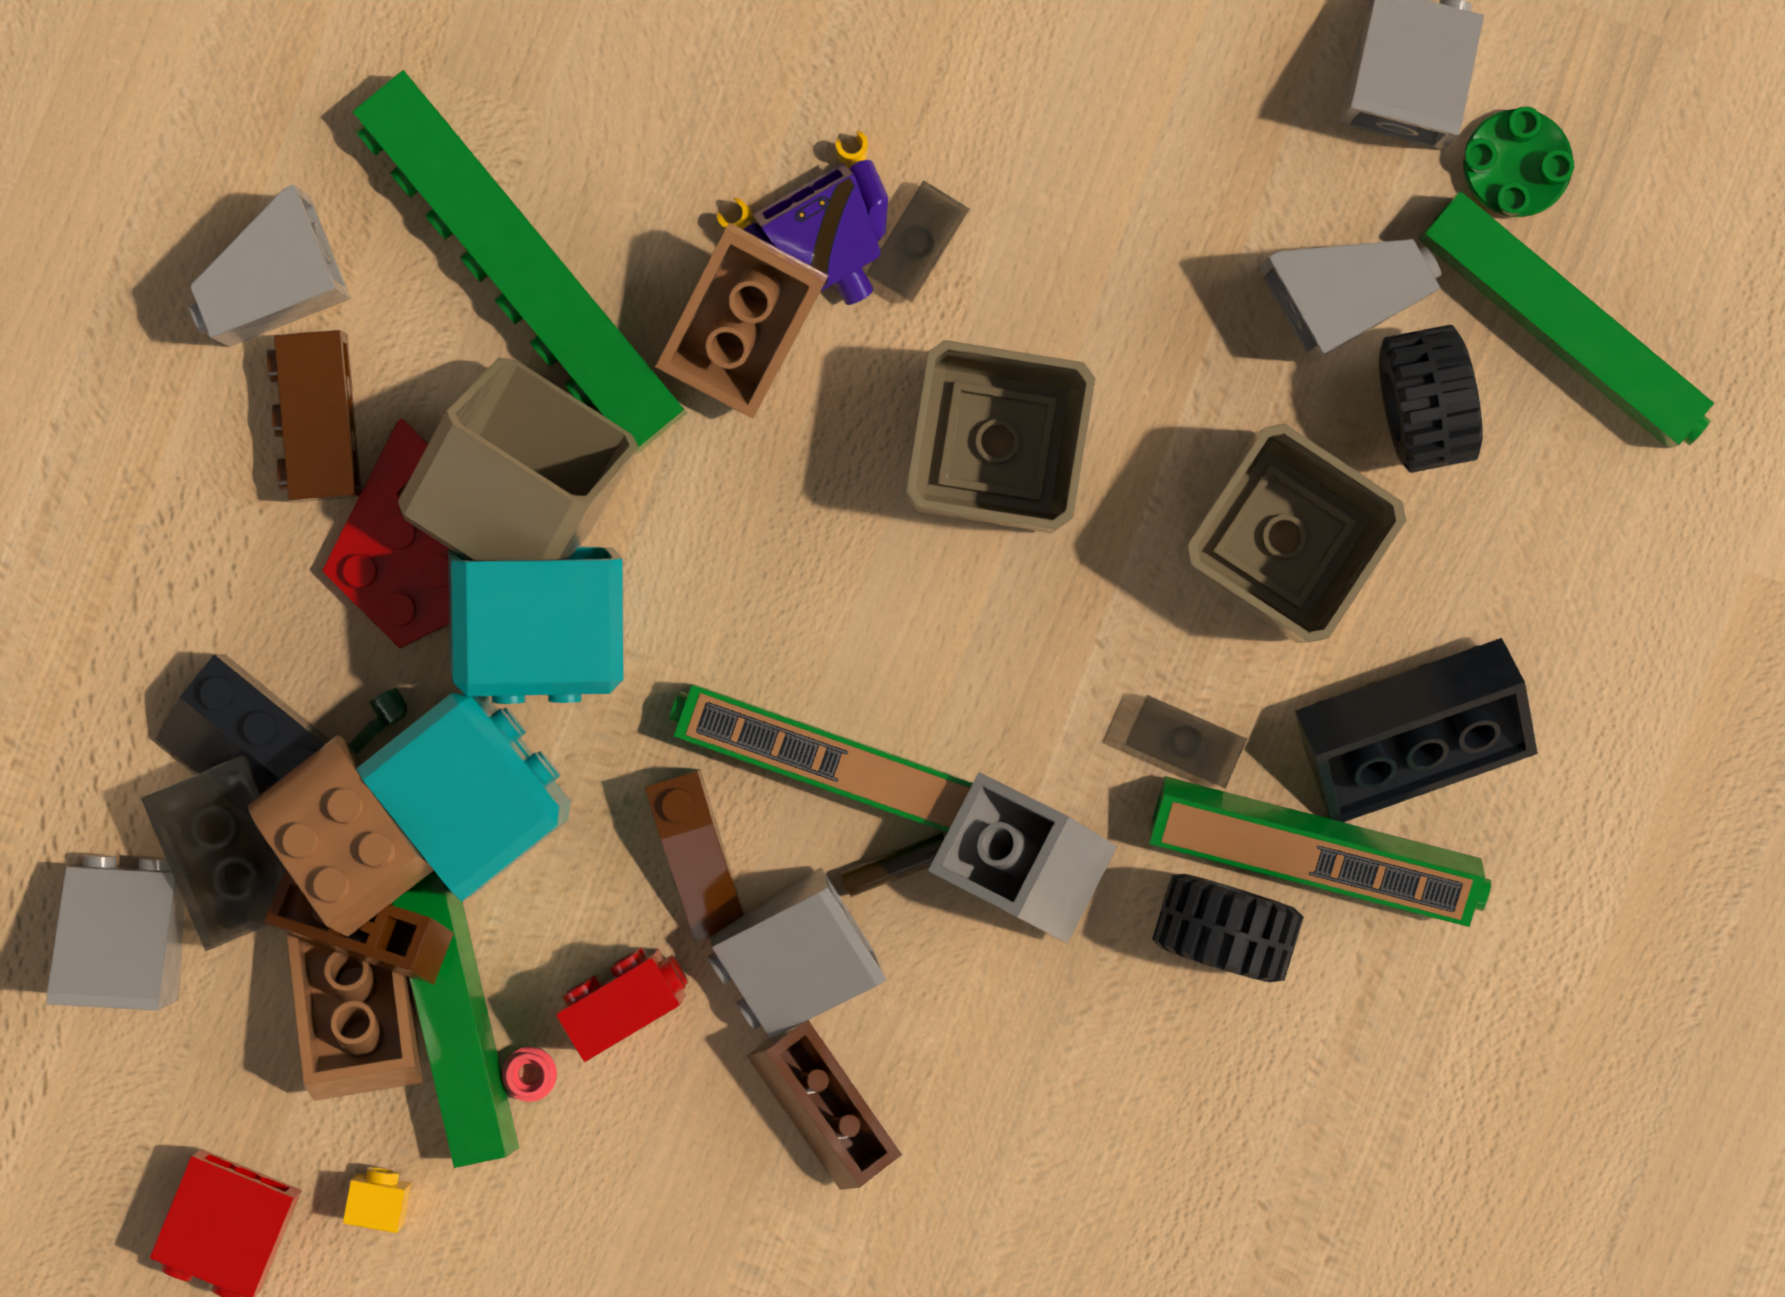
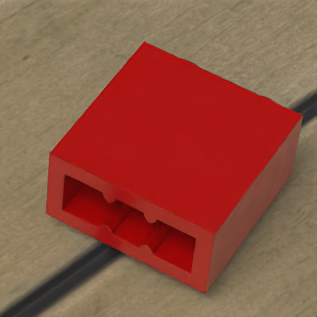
[556,947,689,1063]
[150,1149,302,1297]

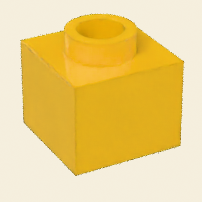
[343,1167,412,1233]

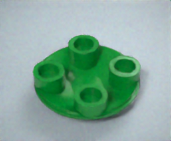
[1463,106,1575,217]

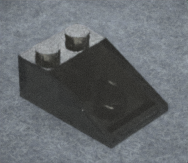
[141,755,287,952]

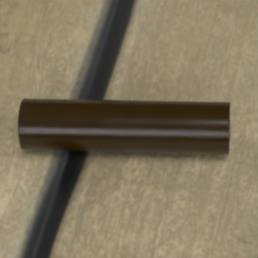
[841,833,945,897]

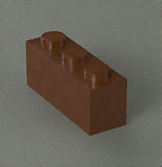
[267,330,362,503]
[747,1020,902,1190]

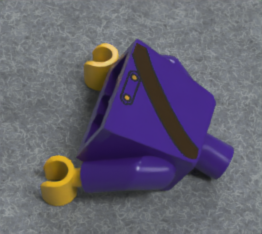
[717,131,888,305]

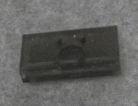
[866,180,970,303]
[1124,695,1247,789]

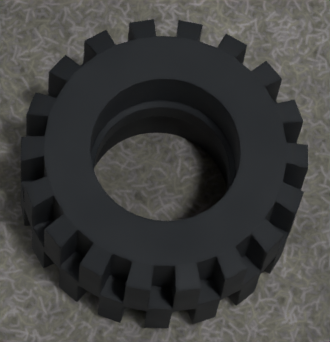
[1379,325,1483,473]
[1152,873,1304,983]

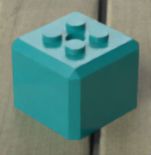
[448,546,624,704]
[356,692,571,902]

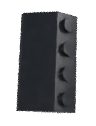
[1295,638,1538,822]
[155,654,331,818]

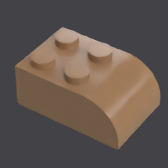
[655,223,829,419]
[248,735,434,937]
[286,932,424,1101]

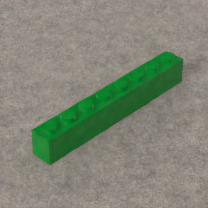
[352,70,687,454]

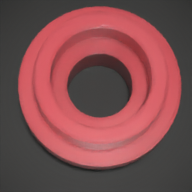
[502,1046,557,1102]

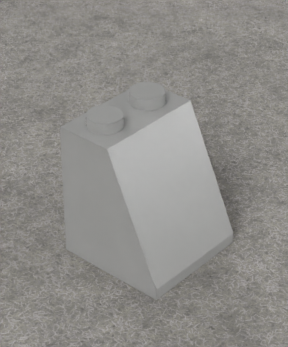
[1338,0,1484,150]
[188,185,351,347]
[1258,239,1441,362]
[928,772,1117,944]
[46,855,186,1010]
[707,868,886,1039]

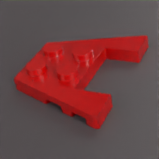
[322,418,449,648]

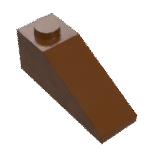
[645,769,744,942]
[264,870,454,985]

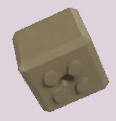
[906,340,1096,533]
[398,357,639,561]
[1178,423,1406,643]

